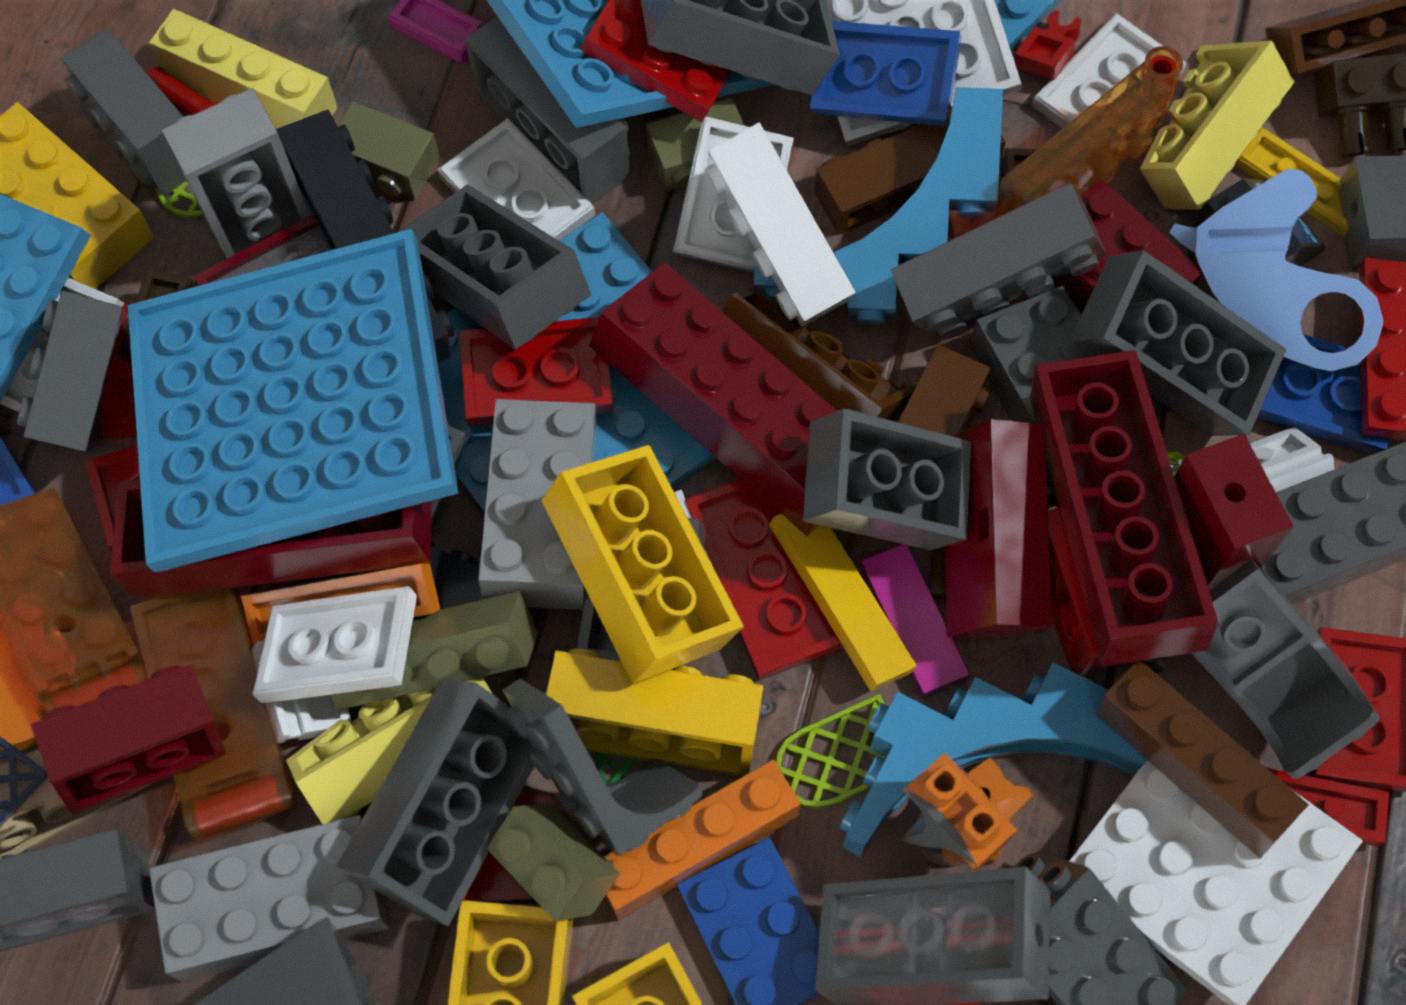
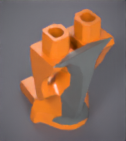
[901,753,1035,871]

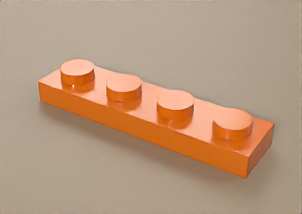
[241,563,440,644]

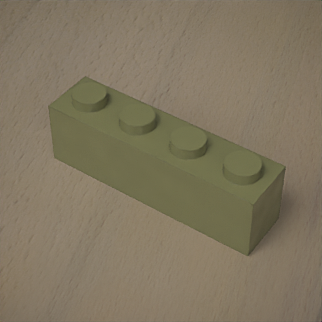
[330,591,538,710]

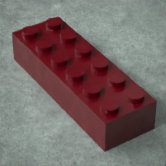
[589,262,837,536]
[1030,350,1219,667]
[110,479,431,599]

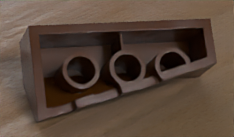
[722,287,916,421]

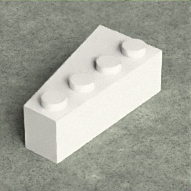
[704,122,856,327]

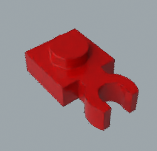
[1014,10,1081,80]

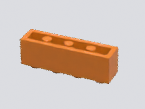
[604,759,801,921]

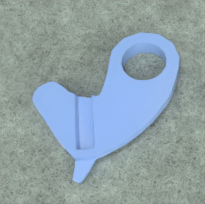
[1170,169,1384,371]

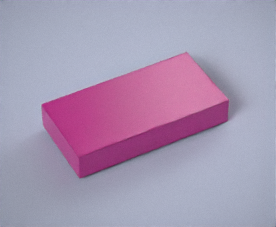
[387,0,485,65]

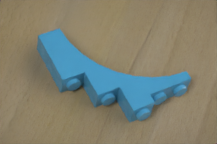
[754,87,1003,325]
[839,662,1147,857]

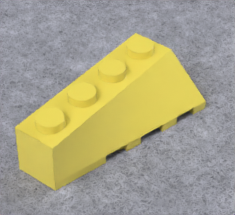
[149,9,338,129]
[1140,40,1294,210]
[286,677,492,824]

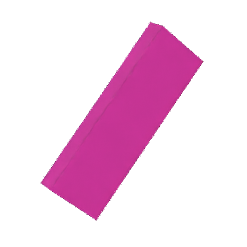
[860,544,969,698]

